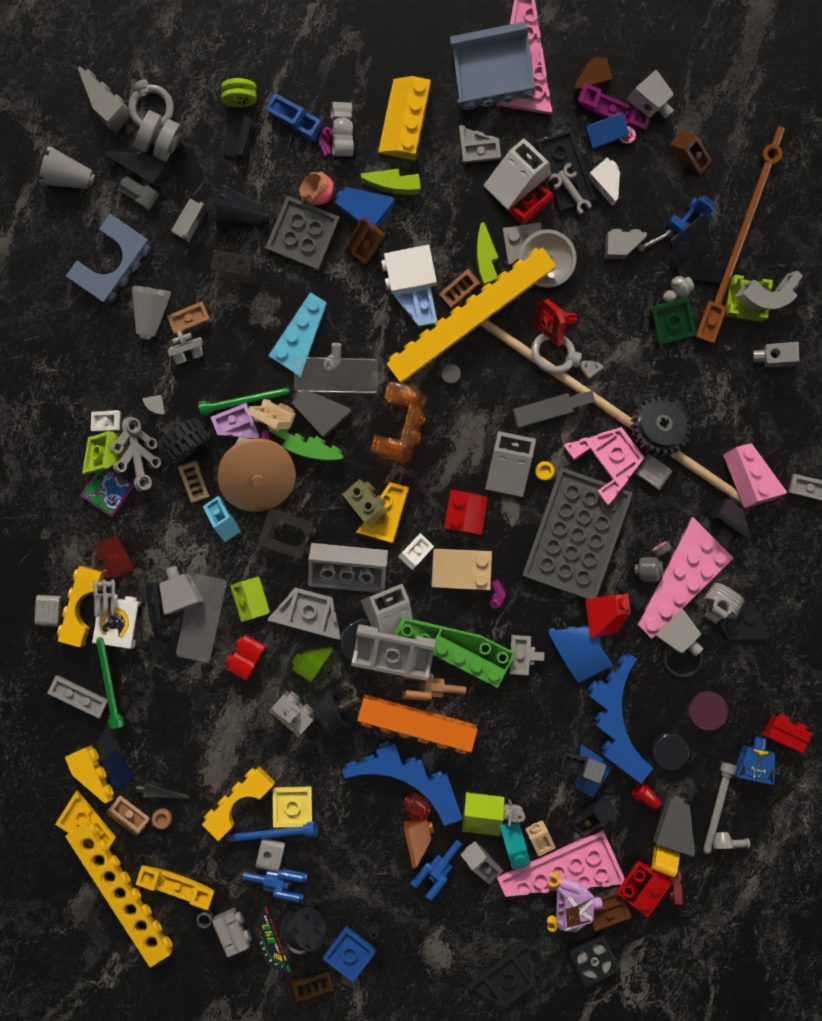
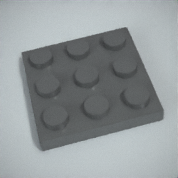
[265,196,340,271]

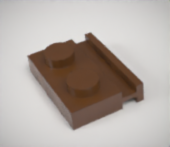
[344,217,386,265]
[592,892,632,931]

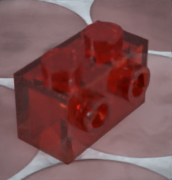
[93,534,134,579]

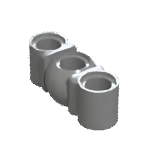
[331,102,354,157]

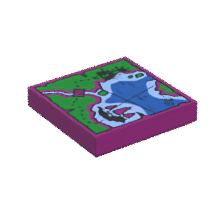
[80,468,134,517]

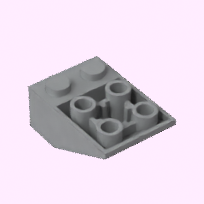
[78,66,131,133]
[484,139,551,210]
[485,431,536,497]
[361,584,412,636]

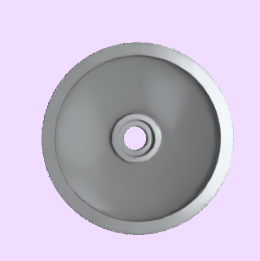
[519,230,576,288]

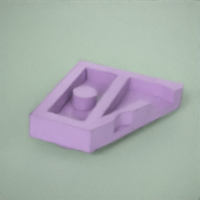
[211,403,260,439]

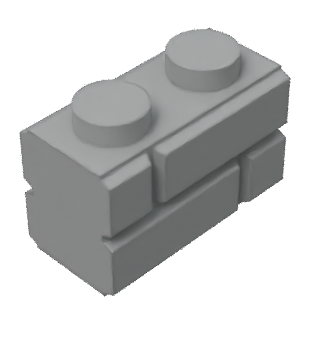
[212,908,252,957]

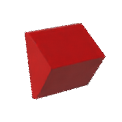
[508,184,554,225]

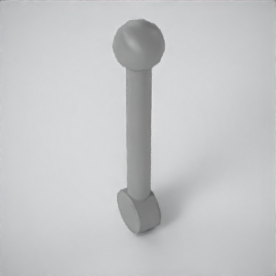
[637,230,674,252]

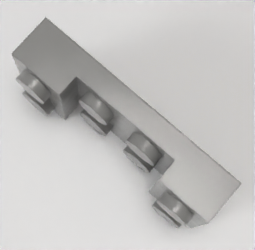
[351,624,436,681]

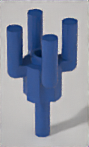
[410,840,463,901]
[242,869,308,903]

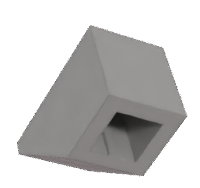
[605,229,647,259]

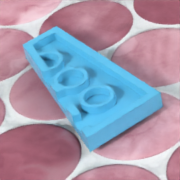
[269,292,327,377]

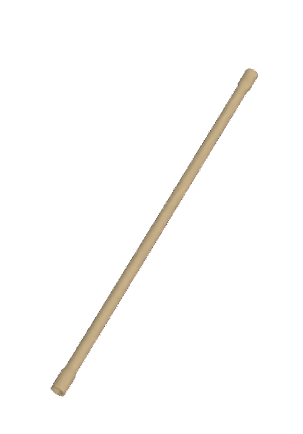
[479,320,744,507]

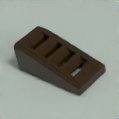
[290,971,333,1003]

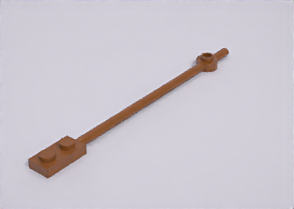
[695,126,785,344]

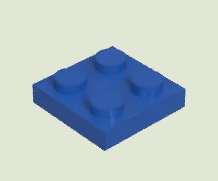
[322,926,377,982]

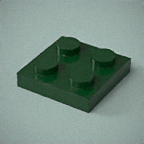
[650,297,696,345]

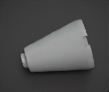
[39,146,95,189]
[132,286,171,339]

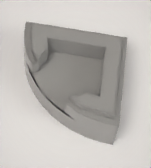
[578,361,604,380]
[142,395,165,415]

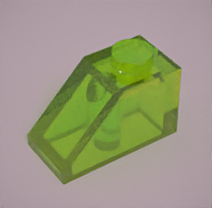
[292,647,334,682]

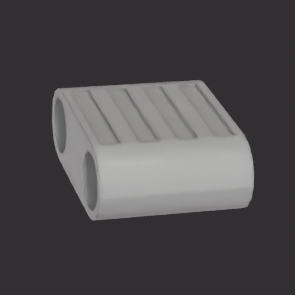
[634,454,672,490]
[35,595,62,627]
[256,838,285,872]

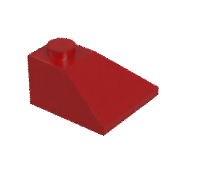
[585,593,631,638]

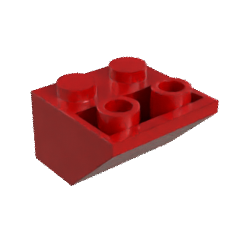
[616,861,673,917]

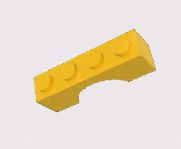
[57,566,106,647]
[202,766,275,841]

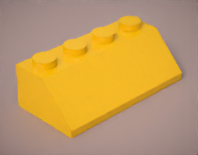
[378,76,431,161]

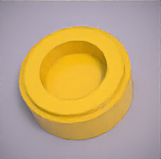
[535,462,555,481]

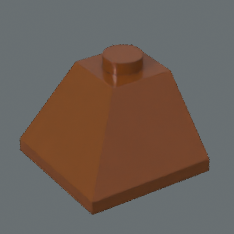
[404,817,434,868]

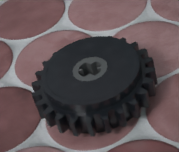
[630,397,691,457]

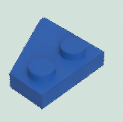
[576,744,613,798]

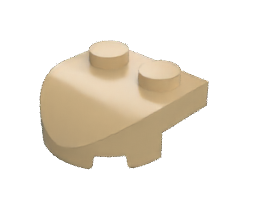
[247,399,296,431]

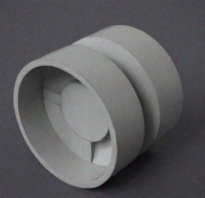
[134,110,181,162]

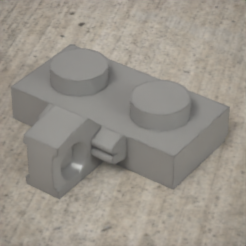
[509,635,545,675]

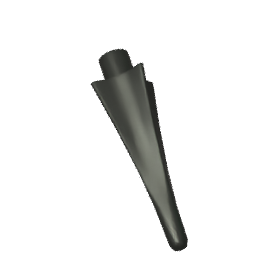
[136,782,190,799]

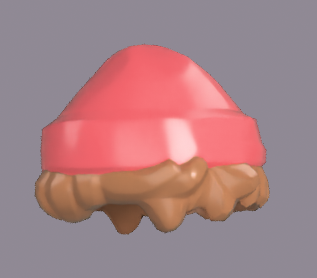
[299,172,333,205]

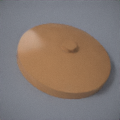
[218,438,296,512]

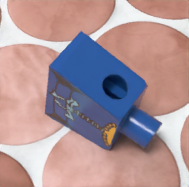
[735,736,775,785]

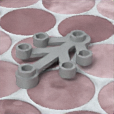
[109,417,161,491]

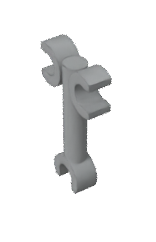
[548,163,591,215]

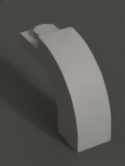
[734,271,803,311]

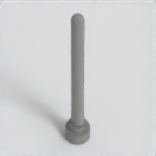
[703,762,737,854]

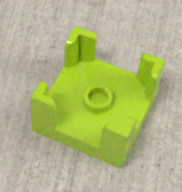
[724,275,773,322]

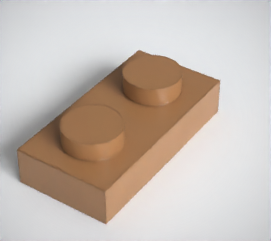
[167,301,210,335]

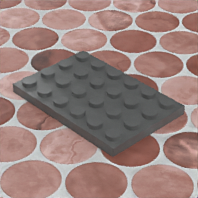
[522,467,633,599]

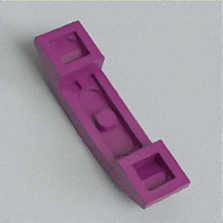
[578,83,650,130]

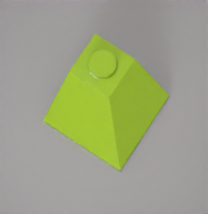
[82,431,129,474]

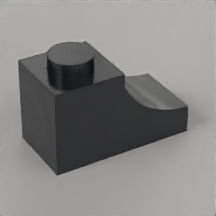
[559,752,606,783]

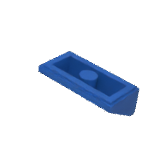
[586,113,629,149]

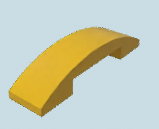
[135,865,215,910]

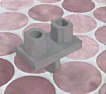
[167,330,203,364]

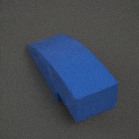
[265,93,325,143]

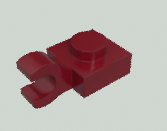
[665,871,683,908]

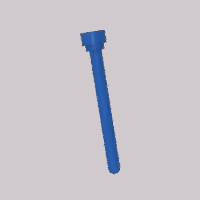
[226,821,318,842]

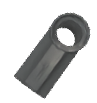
[118,176,160,211]

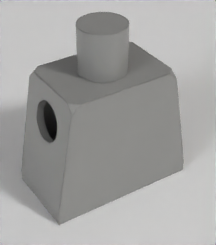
[626,70,674,119]
[753,342,799,367]
[160,566,204,614]
[655,609,703,657]

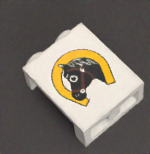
[92,593,142,649]

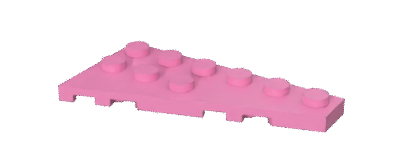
[637,517,733,638]
[497,830,625,897]

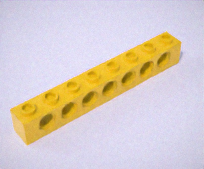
[65,820,173,967]

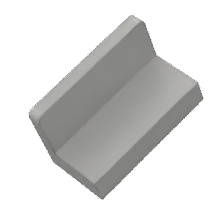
[171,199,208,242]

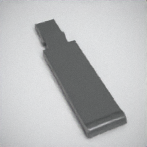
[512,391,595,428]

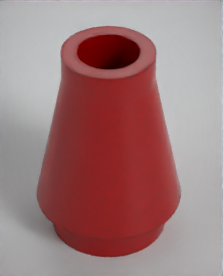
[632,783,661,810]

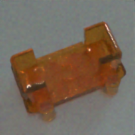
[371,382,426,464]

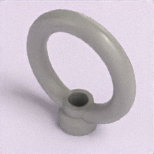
[128,79,174,127]
[531,333,582,374]

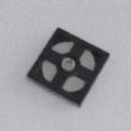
[568,934,620,988]

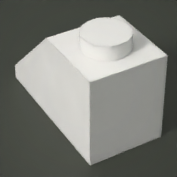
[588,158,620,206]

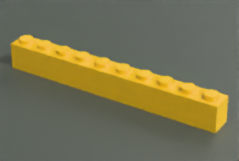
[387,247,556,383]

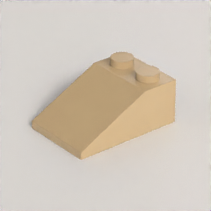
[432,549,492,590]

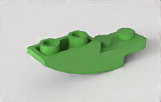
[269,429,344,461]

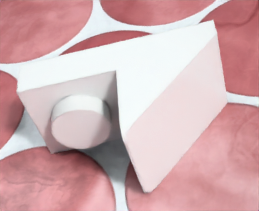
[91,410,122,432]
[398,534,434,570]

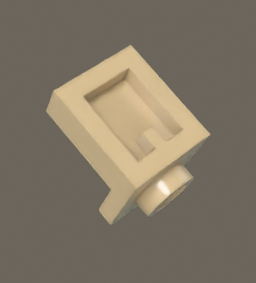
[526,821,556,856]

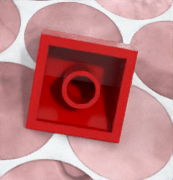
[444,490,488,535]

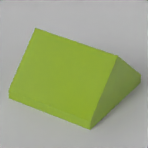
[462,792,504,836]

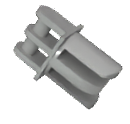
[93,579,116,617]

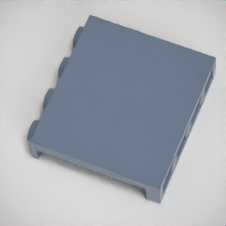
[450,22,536,110]

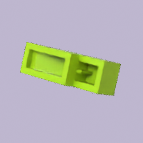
[361,169,421,195]
[476,222,498,287]

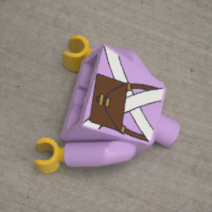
[547,872,602,932]

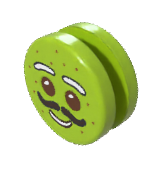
[221,78,257,107]

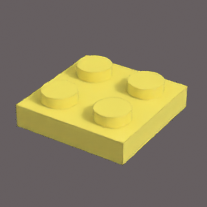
[273,786,312,828]

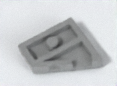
[459,125,501,164]
[503,223,542,266]

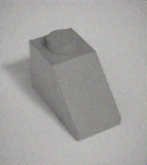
[460,841,504,885]

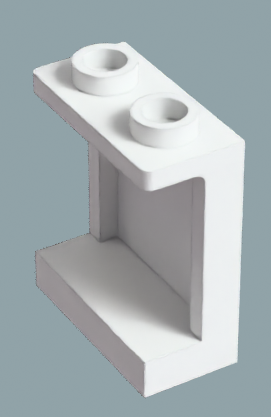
[381,245,437,294]

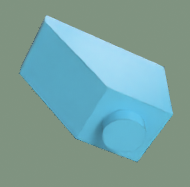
[203,496,241,542]

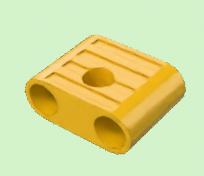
[651,844,680,878]

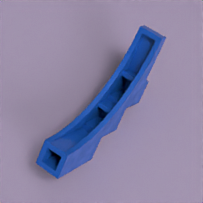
[587,653,653,784]
[342,740,462,826]

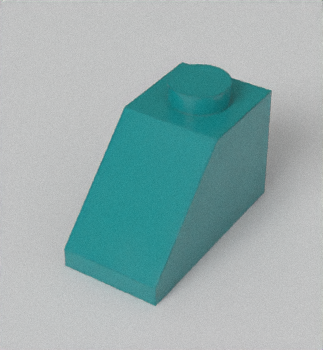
[500,822,531,869]

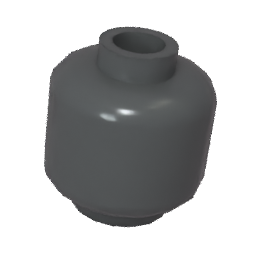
[635,557,663,582]

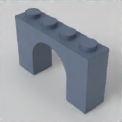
[66,214,151,305]

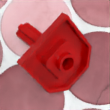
[534,299,578,346]

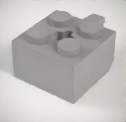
[269,691,314,737]

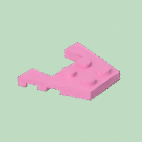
[564,427,644,506]

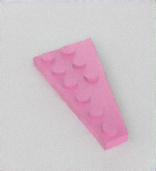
[496,0,552,115]

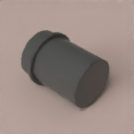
[197,910,214,928]

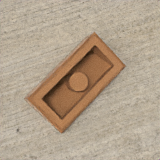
[106,796,151,837]

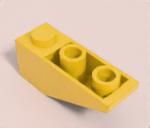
[65,746,114,803]

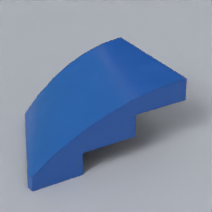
[549,626,612,683]

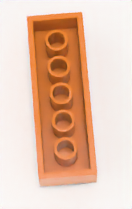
[357,694,478,754]

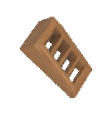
[439,269,481,309]

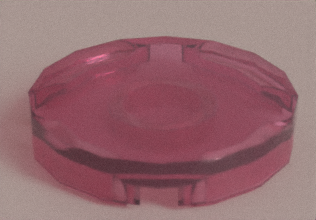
[688,691,728,730]

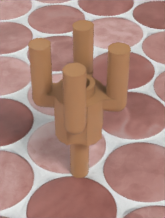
[402,673,466,701]

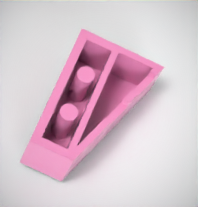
[724,443,787,508]

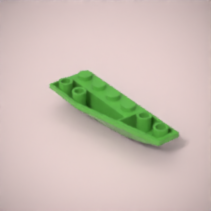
[394,617,515,688]

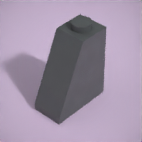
[292,390,352,438]
[653,795,695,857]

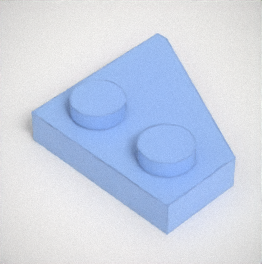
[394,285,437,327]

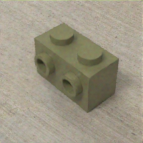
[342,479,388,526]

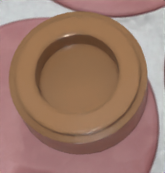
[152,809,172,829]

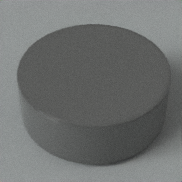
[441,364,461,384]

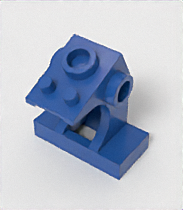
[667,196,716,233]

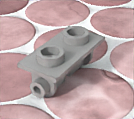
[504,799,525,826]

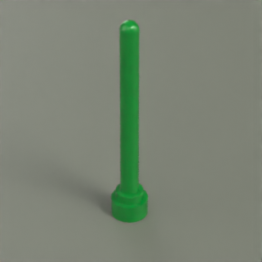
[198,388,290,417]
[96,637,124,729]

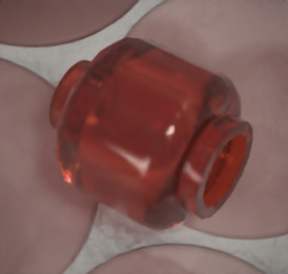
[402,792,432,821]

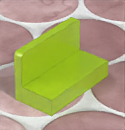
[230,577,270,622]

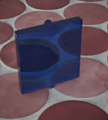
[99,751,134,791]

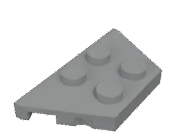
[268,588,340,639]

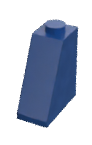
[335,187,395,227]

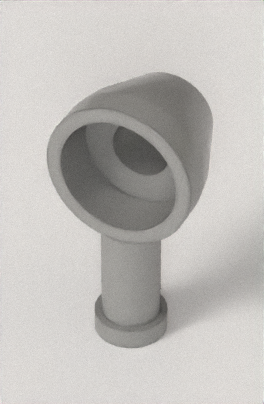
[713,832,750,849]

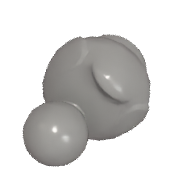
[663,276,694,303]

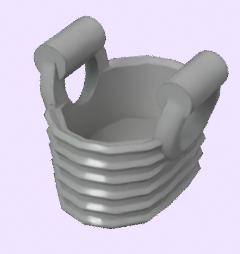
[703,583,744,624]

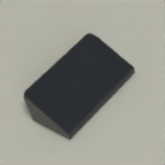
[145,582,164,622]

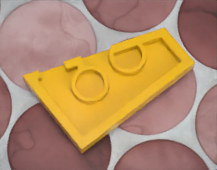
[356,482,409,543]
[55,790,116,847]

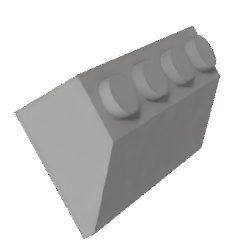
[308,543,388,593]

